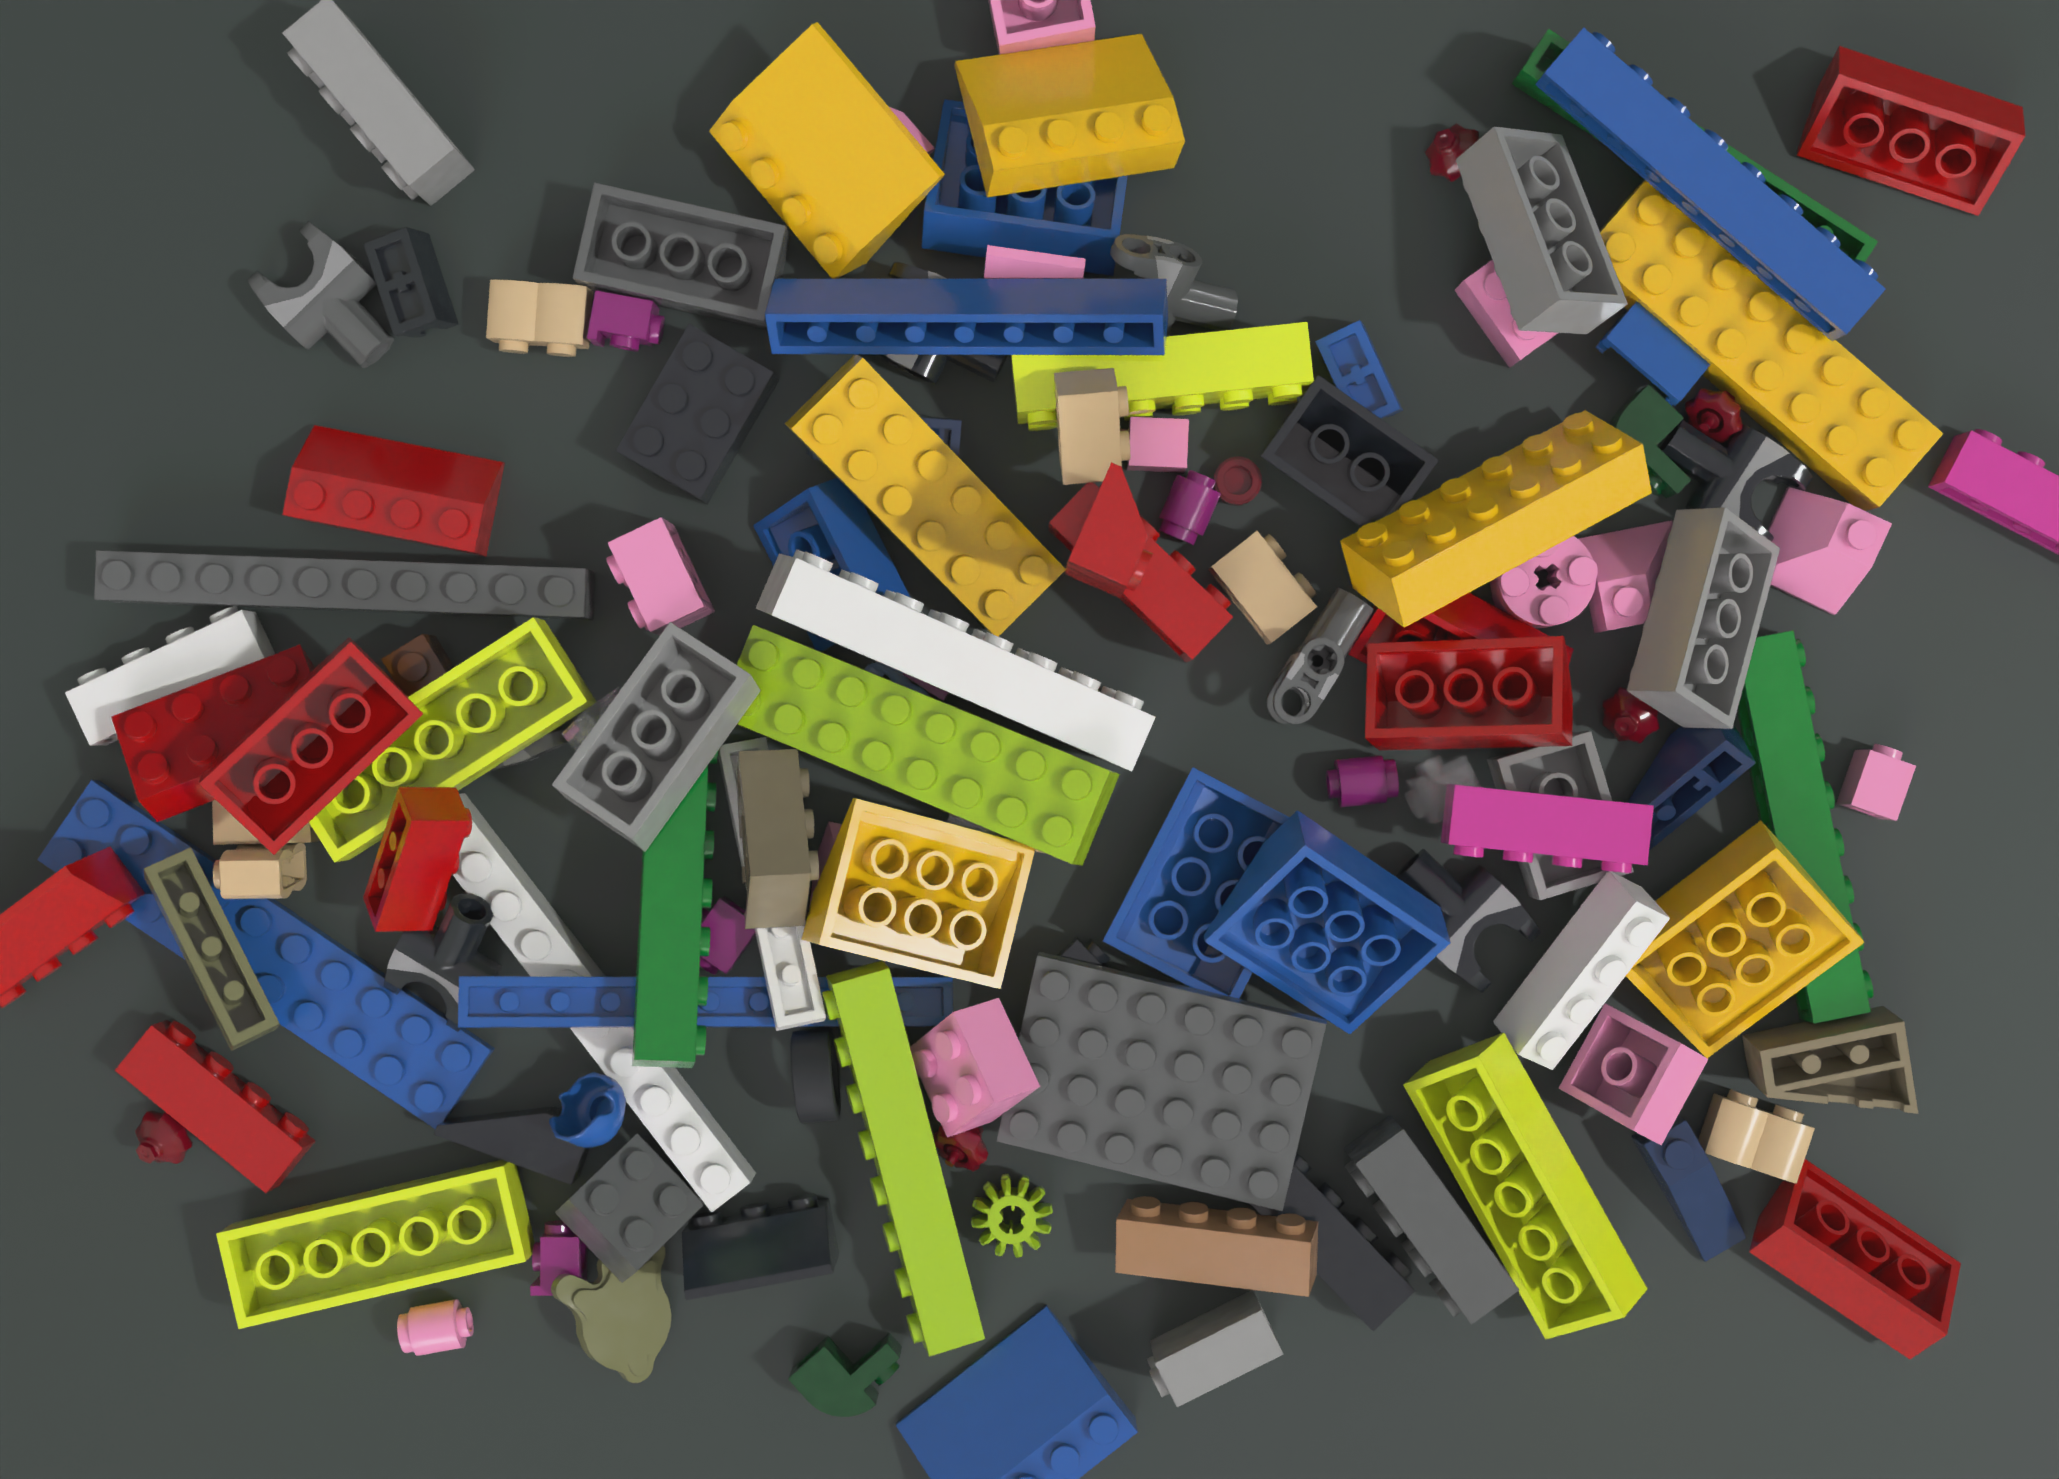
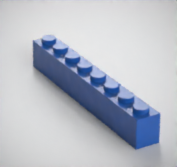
[1535,27,1886,341]
[765,279,1168,355]

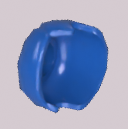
[549,1072,626,1148]

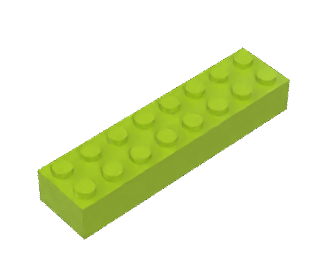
[737,625,1120,866]

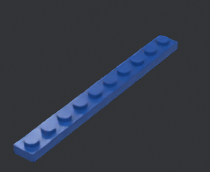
[458,976,953,1028]

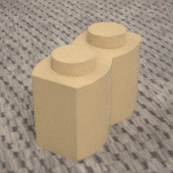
[486,280,593,357]
[213,843,307,899]
[1698,1089,1815,1184]

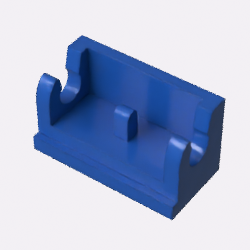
[1595,301,1710,406]
[1315,320,1403,419]

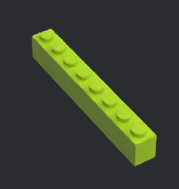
[821,960,985,1357]

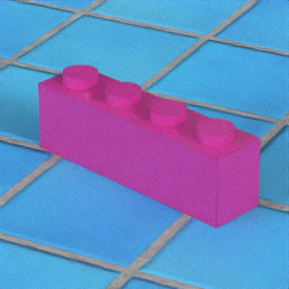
[1928,429,2059,555]
[1441,784,1654,873]

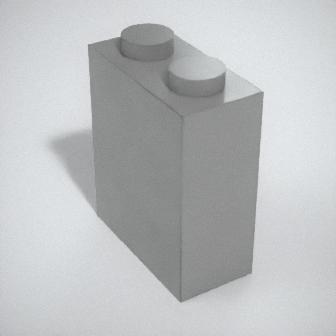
[1147,1290,1283,1407]

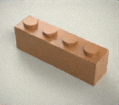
[1115,1196,1319,1297]

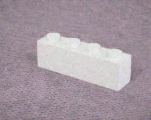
[65,606,275,746]
[1493,871,1670,1070]

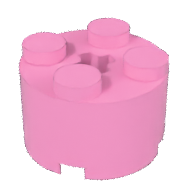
[1490,536,1598,628]

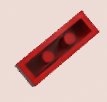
[363,787,472,932]

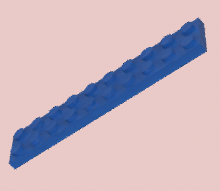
[37,780,495,1129]

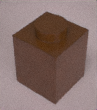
[381,634,454,697]

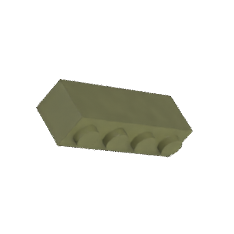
[144,847,280,1051]

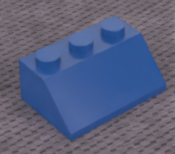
[753,478,911,652]

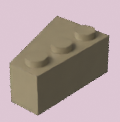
[736,749,819,929]
[1742,1006,1918,1114]

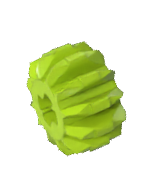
[971,1174,1053,1258]

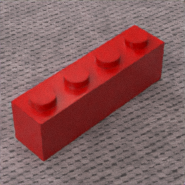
[115,1020,316,1193]

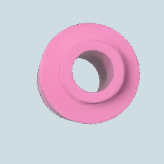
[397,1299,474,1356]

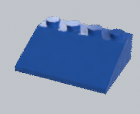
[922,99,1128,276]
[1103,767,1290,999]
[1204,810,1451,1034]
[896,1304,1138,1479]

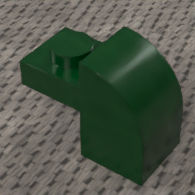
[1609,384,1691,498]
[788,1333,902,1417]

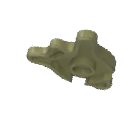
[551,1245,672,1383]

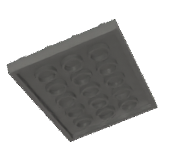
[997,951,1327,1211]

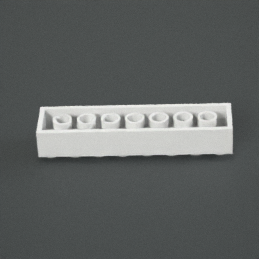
[756,549,1155,771]

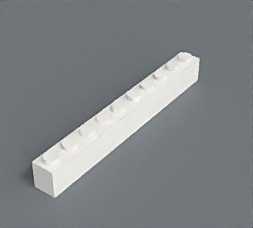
[453,793,756,1213]

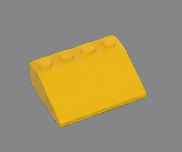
[709,22,945,279]
[954,34,1185,198]
[801,798,1035,989]
[1626,820,1864,1058]

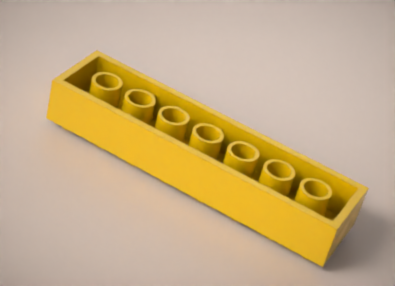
[1599,180,1943,511]

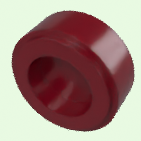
[1213,456,1262,506]

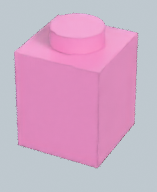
[1120,417,1189,473]
[1836,744,1916,821]

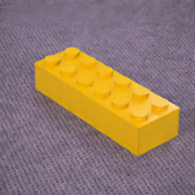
[785,354,1066,637]
[1340,410,1652,628]

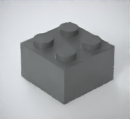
[555,1134,704,1283]

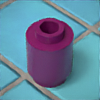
[1159,470,1221,545]
[1326,755,1399,807]

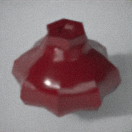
[1425,123,1479,182]
[1685,388,1743,443]
[1602,687,1660,743]
[135,1111,193,1164]
[933,1125,988,1172]

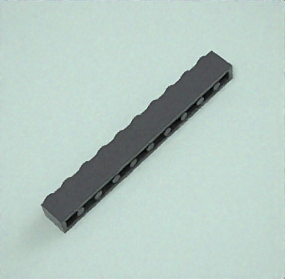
[94,550,595,620]

